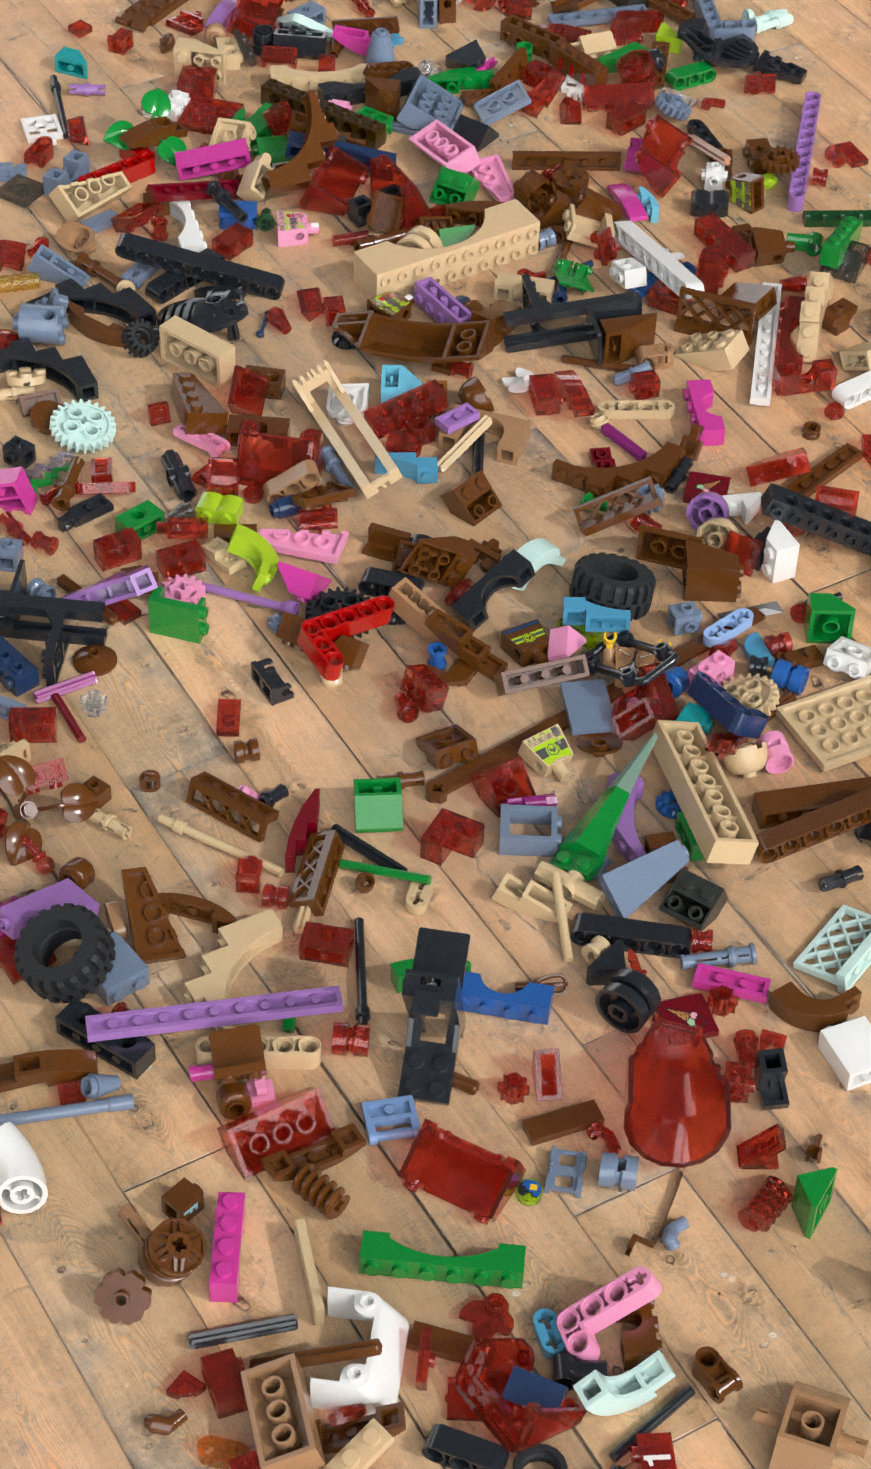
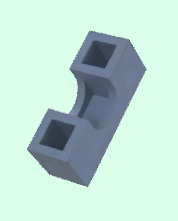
[43,149,90,196]

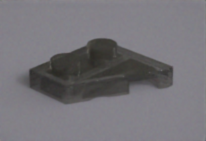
[233,29,257,67]

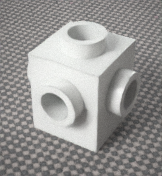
[701,162,728,191]

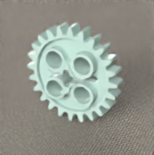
[49,399,117,454]

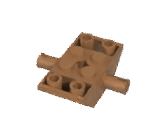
[752,1381,869,1469]

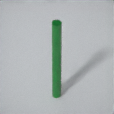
[339,859,432,885]

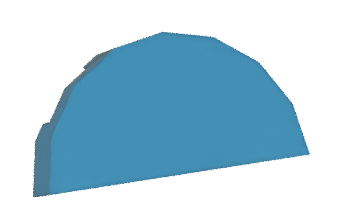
[743,632,775,666]

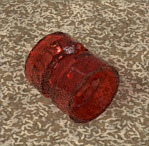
[386,429,423,457]
[331,1021,370,1057]

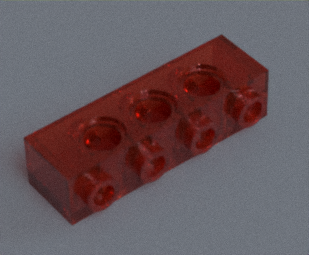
[363,379,449,440]

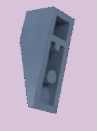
[26,244,91,288]

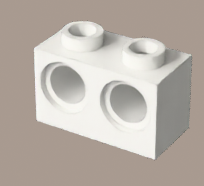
[609,257,647,289]

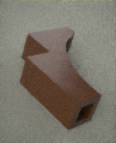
[535,186,623,230]

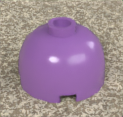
[686,491,730,531]

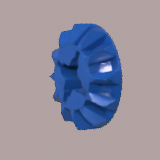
[656,789,682,819]

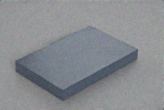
[472,80,532,125]
[560,679,617,735]

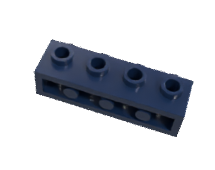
[0,635,40,697]

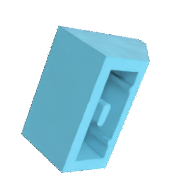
[381,365,422,410]

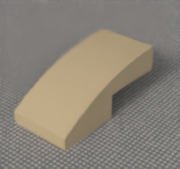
[201,537,247,575]

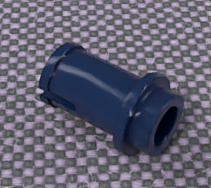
[552,283,568,304]

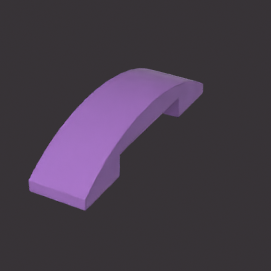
[205,0,253,29]

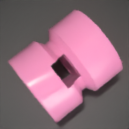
[756,731,794,774]

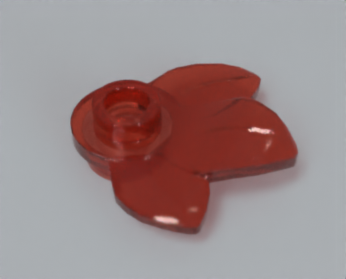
[459,1293,514,1340]

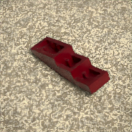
[285,788,320,873]

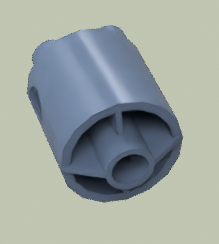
[12,303,68,345]

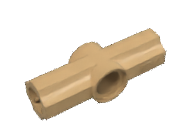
[534,861,606,911]

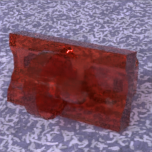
[744,71,777,95]
[590,226,621,266]
[299,505,338,534]

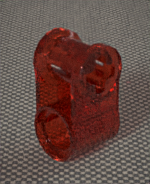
[24,136,54,168]

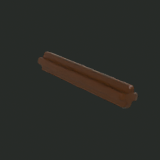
[56,574,119,626]

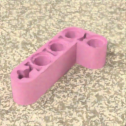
[557,1266,662,1360]

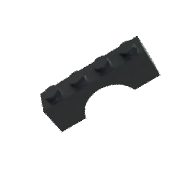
[451,549,536,631]

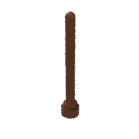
[561,355,655,380]

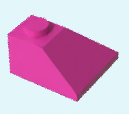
[277,561,332,603]

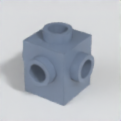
[667,601,703,636]

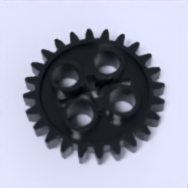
[305,587,370,638]

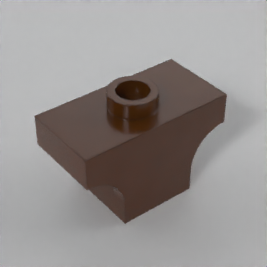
[822,298,858,336]

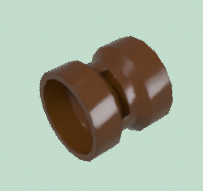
[233,738,260,764]

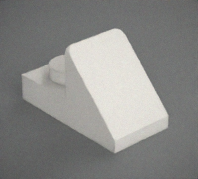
[722,492,762,525]

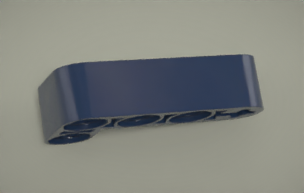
[687,671,770,739]

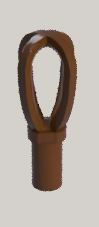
[515,973,568,995]

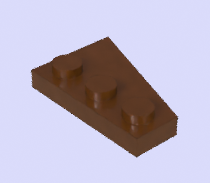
[489,47,531,91]
[292,481,356,510]

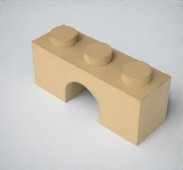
[493,272,555,303]

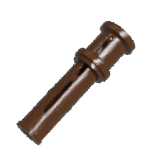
[353,228,408,251]
[75,253,124,290]
[51,456,85,511]

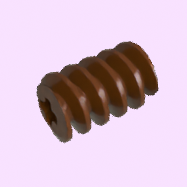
[293,1162,350,1220]

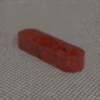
[75,482,136,495]

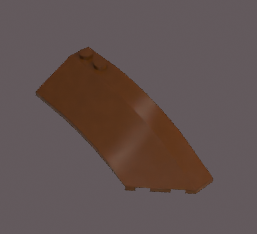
[332,310,497,363]

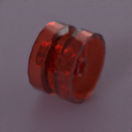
[616,49,659,94]

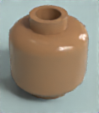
[205,23,227,47]

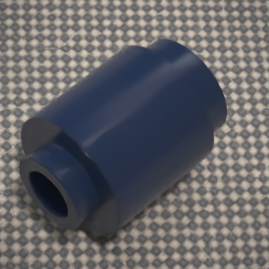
[269,494,301,519]

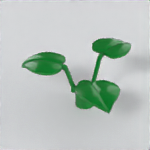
[103,88,187,166]

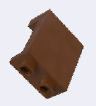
[716,282,777,322]

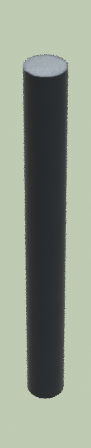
[609,1385,695,1463]

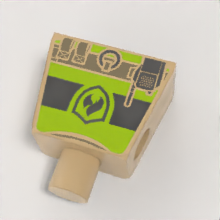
[518,724,573,782]

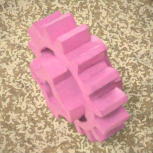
[161,574,206,604]

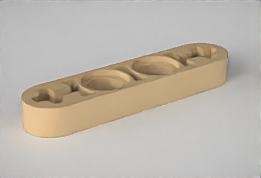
[597,400,675,420]

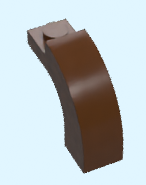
[769,982,862,1032]

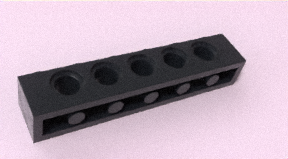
[761,483,871,556]

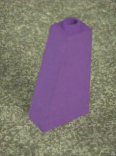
[0,878,100,940]

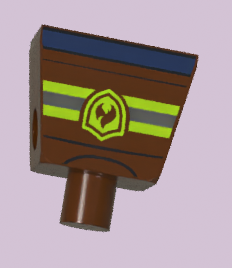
[500,619,549,667]

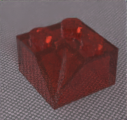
[177,65,218,105]

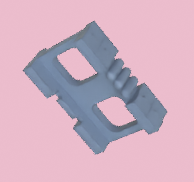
[544,1146,587,1199]

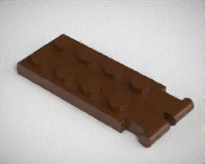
[115,0,189,33]

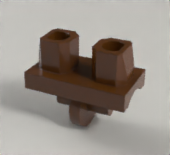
[469,538,502,573]

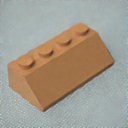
[240,1353,326,1469]

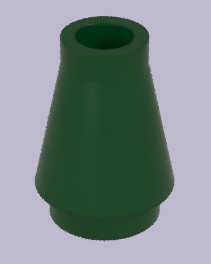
[256,208,275,231]

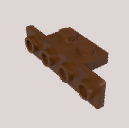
[332,16,400,35]

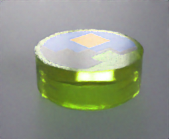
[516,1179,543,1206]

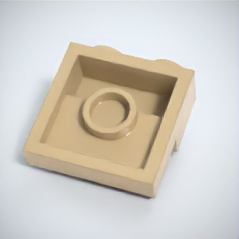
[208,117,256,154]

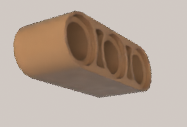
[263,459,320,506]

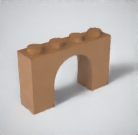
[438,404,531,466]

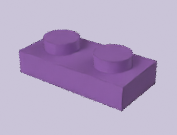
[435,403,480,434]

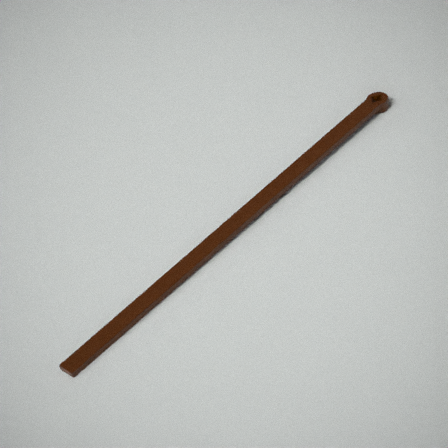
[425,606,765,804]

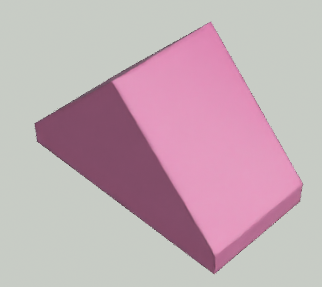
[548,625,587,662]

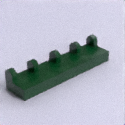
[802,210,871,227]

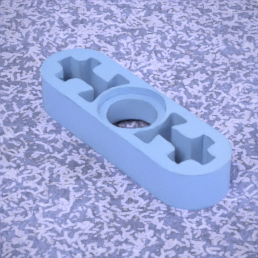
[702,608,754,648]

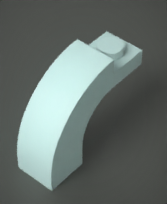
[511,538,566,591]
[573,1350,676,1416]

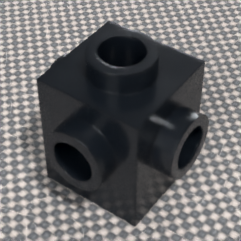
[2,435,36,470]

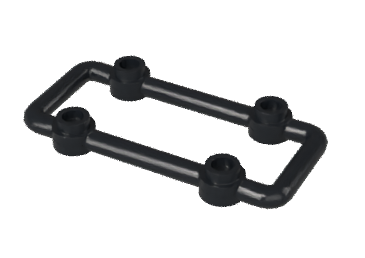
[585,630,679,687]

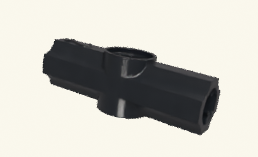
[161,449,196,502]

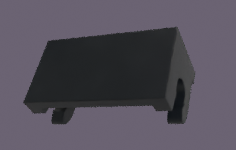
[251,658,294,706]

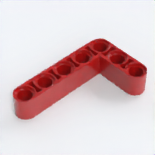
[77,147,156,184]
[297,596,395,681]

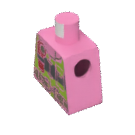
[277,211,319,247]

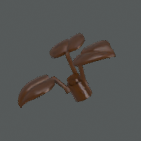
[0,755,98,866]

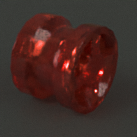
[811,167,829,187]
[691,928,713,953]

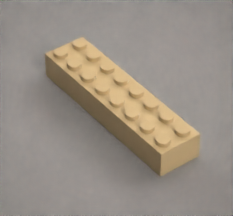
[651,720,759,865]

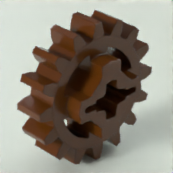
[760,146,800,175]

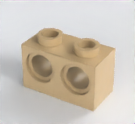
[216,36,243,71]

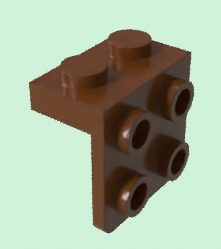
[366,190,406,233]
[209,1024,267,1086]

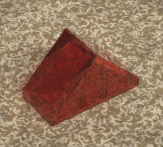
[531,1047,563,1102]

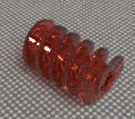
[738,1175,793,1232]

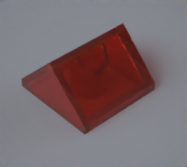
[227,365,269,416]

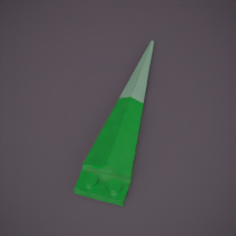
[550,732,658,882]

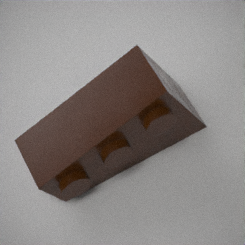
[471,299,522,347]

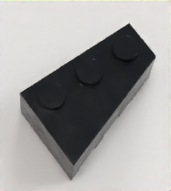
[273,22,327,59]

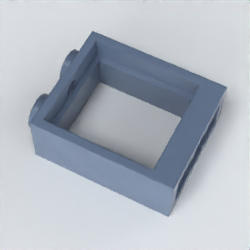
[499,804,562,857]

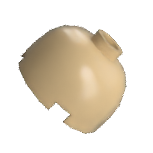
[696,517,740,553]
[720,740,768,779]

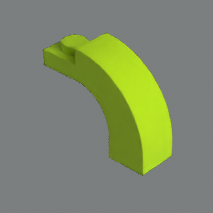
[227,523,279,592]

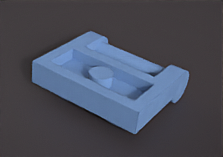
[361,1095,422,1146]

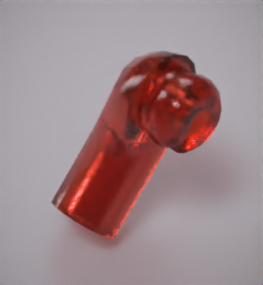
[517,268,546,279]

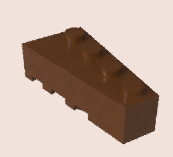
[171,372,228,435]

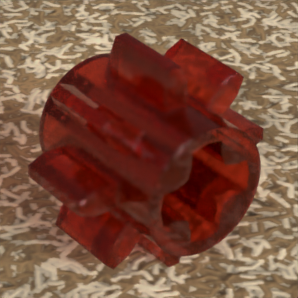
[707,985,739,1017]
[497,1072,530,1105]

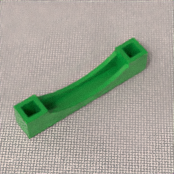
[359,1230,526,1289]

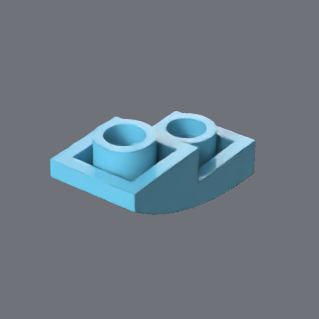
[636,187,659,223]

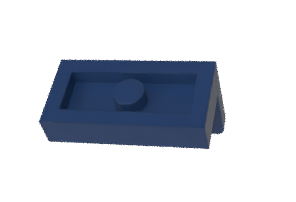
[502,1365,568,1419]

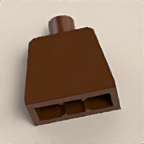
[749,227,795,267]

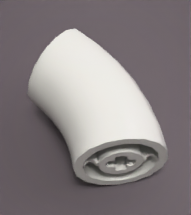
[0,1122,48,1214]

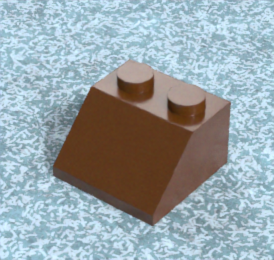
[365,76,401,121]

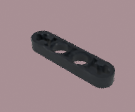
[687,119,724,162]

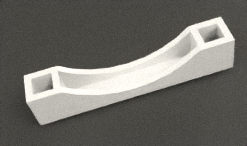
[170,182,207,252]

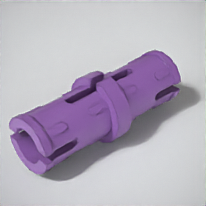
[69,82,106,97]

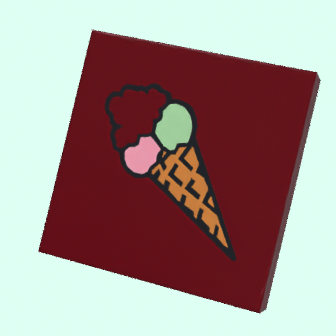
[683,471,731,503]
[656,993,719,1046]

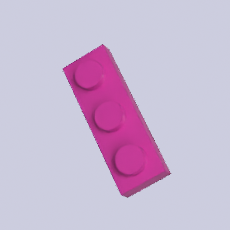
[692,963,771,1004]

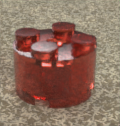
[206,457,240,496]

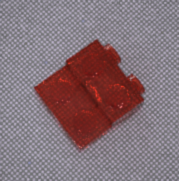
[111,203,163,233]

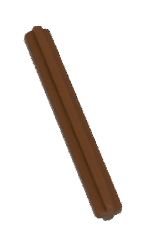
[249,1338,383,1369]

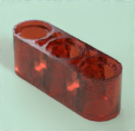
[615,10,664,34]

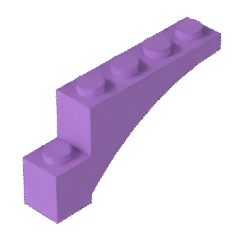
[61,565,158,621]
[595,771,646,863]

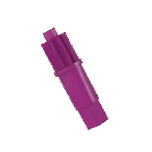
[502,793,558,806]

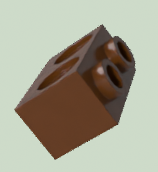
[241,365,286,400]

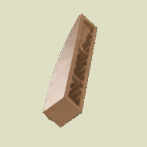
[388,577,494,661]

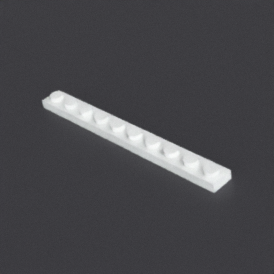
[750,282,782,406]

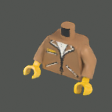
[603,631,672,695]

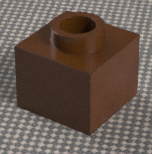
[83,775,112,809]

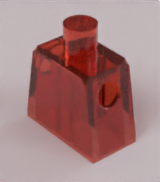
[156,517,208,539]

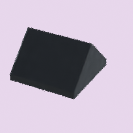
[453,114,499,152]

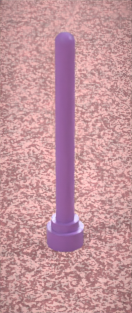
[202,583,299,615]

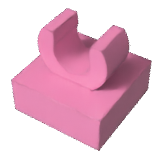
[246,1076,276,1109]

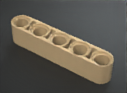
[195,1035,321,1070]

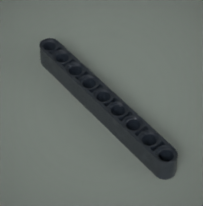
[115,233,285,300]

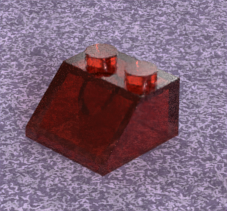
[470,756,536,817]

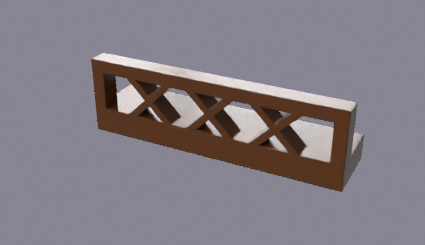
[573,476,663,537]
[186,771,279,842]
[288,830,345,917]

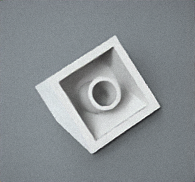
[761,520,800,584]

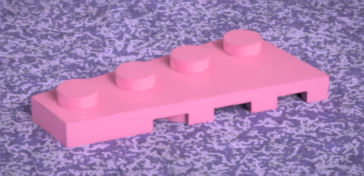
[468,154,514,202]
[259,529,349,564]

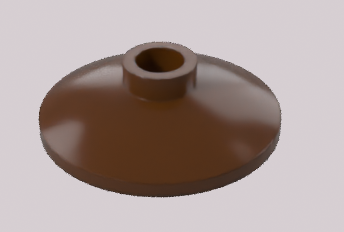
[72,644,117,676]
[577,732,623,757]

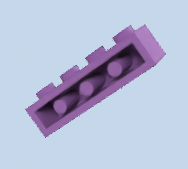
[413,276,471,323]

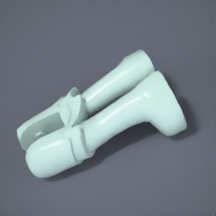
[742,8,793,34]

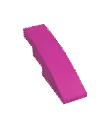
[608,183,648,222]

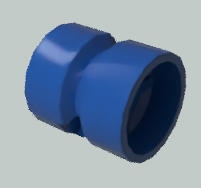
[771,658,810,695]

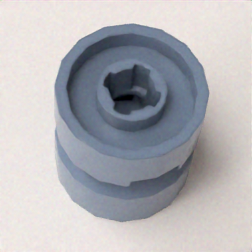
[598,1152,639,1191]

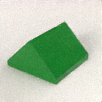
[791,1167,838,1239]

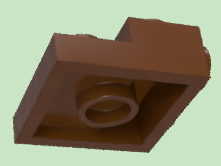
[416,724,479,769]

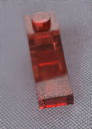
[521,70,565,118]

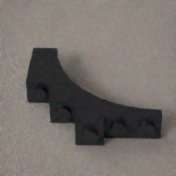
[26,278,156,327]
[0,338,99,402]

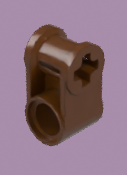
[692,1346,743,1404]

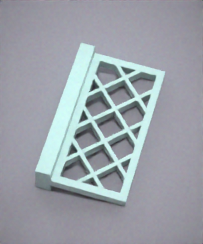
[793,904,871,993]

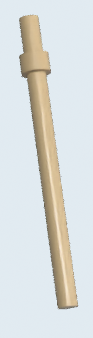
[158,814,284,877]

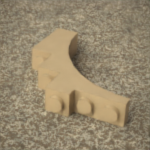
[796,271,834,364]
[182,909,283,1031]

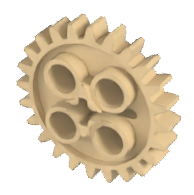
[712,673,780,725]

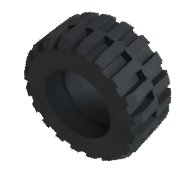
[569,552,656,621]
[14,903,116,1004]

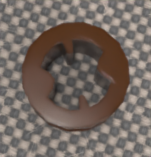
[802,421,821,441]
[139,770,161,793]

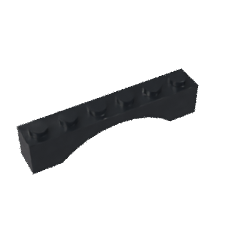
[318,67,422,105]

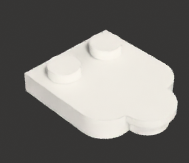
[326,383,370,426]

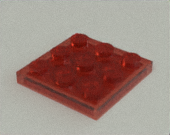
[177,95,244,135]

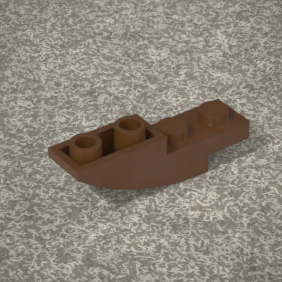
[120,116,189,149]
[445,201,505,227]
[0,1049,99,1093]

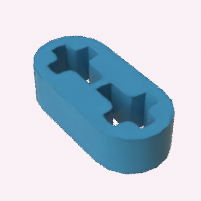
[532,1308,566,1360]

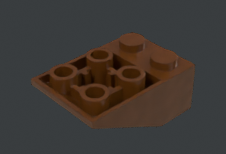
[599,313,657,363]
[399,536,477,589]

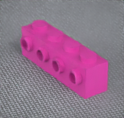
[174,138,251,181]

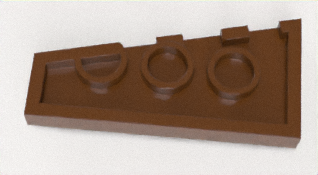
[121,867,186,964]

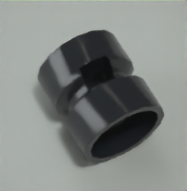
[252,24,275,57]

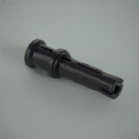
[206,180,248,223]

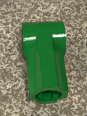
[786,232,824,256]

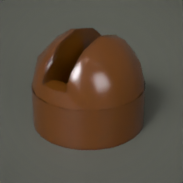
[355,872,375,894]

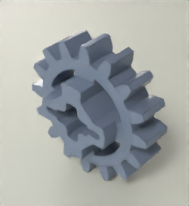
[654,91,692,121]

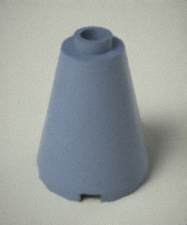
[364,28,396,64]

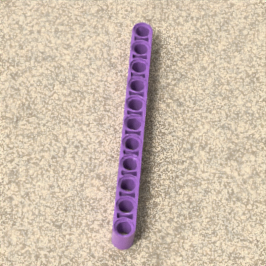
[787,91,821,212]

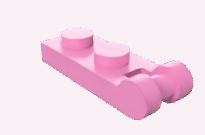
[173,423,231,458]

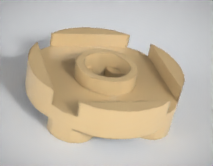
[5,367,46,386]

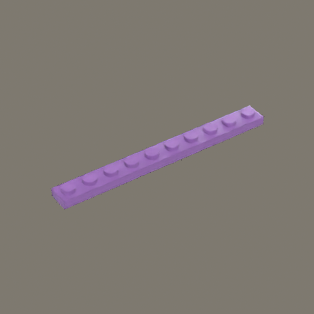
[85,985,343,1042]

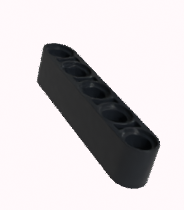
[145,248,225,304]
[570,913,692,959]

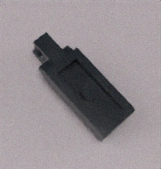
[57,493,114,532]

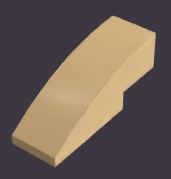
[491,873,573,923]

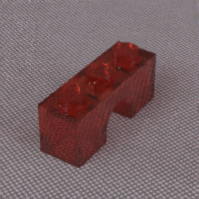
[772,358,838,396]

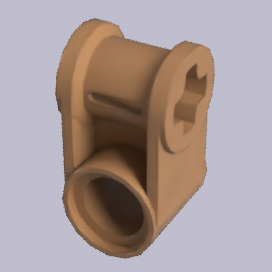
[635,342,674,369]

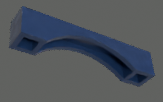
[285,131,397,181]

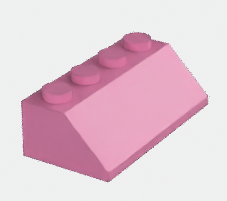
[408,119,481,173]

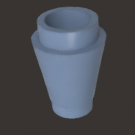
[81,1073,121,1099]

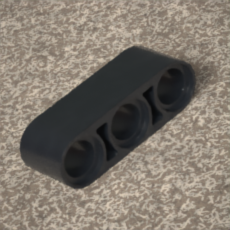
[358,567,424,597]
[422,1424,510,1469]

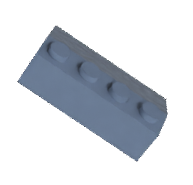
[396,74,464,130]

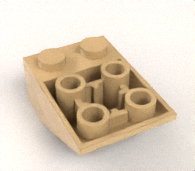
[173,37,226,85]
[675,329,750,371]

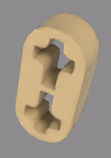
[405,878,434,915]

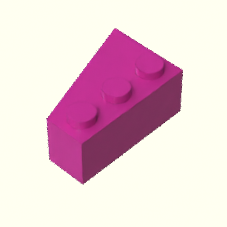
[0,466,38,515]

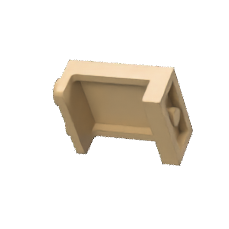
[562,204,615,251]

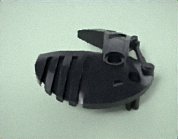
[677,18,760,68]
[156,286,249,341]

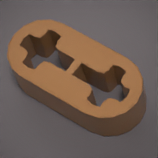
[104,900,127,940]

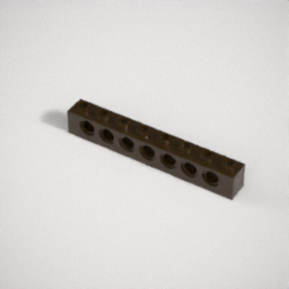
[261,78,386,149]

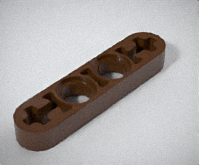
[363,61,415,78]

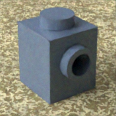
[0,538,24,573]

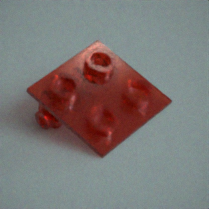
[609,16,646,46]

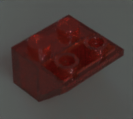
[697,242,731,295]
[611,682,669,741]

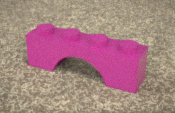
[683,379,725,446]
[209,1192,246,1303]

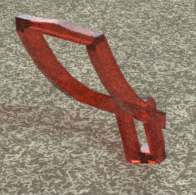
[705,732,749,761]

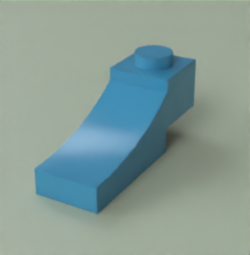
[374,452,438,484]
[562,597,631,632]

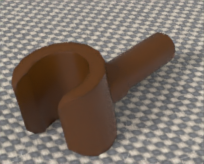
[805,1134,823,1164]

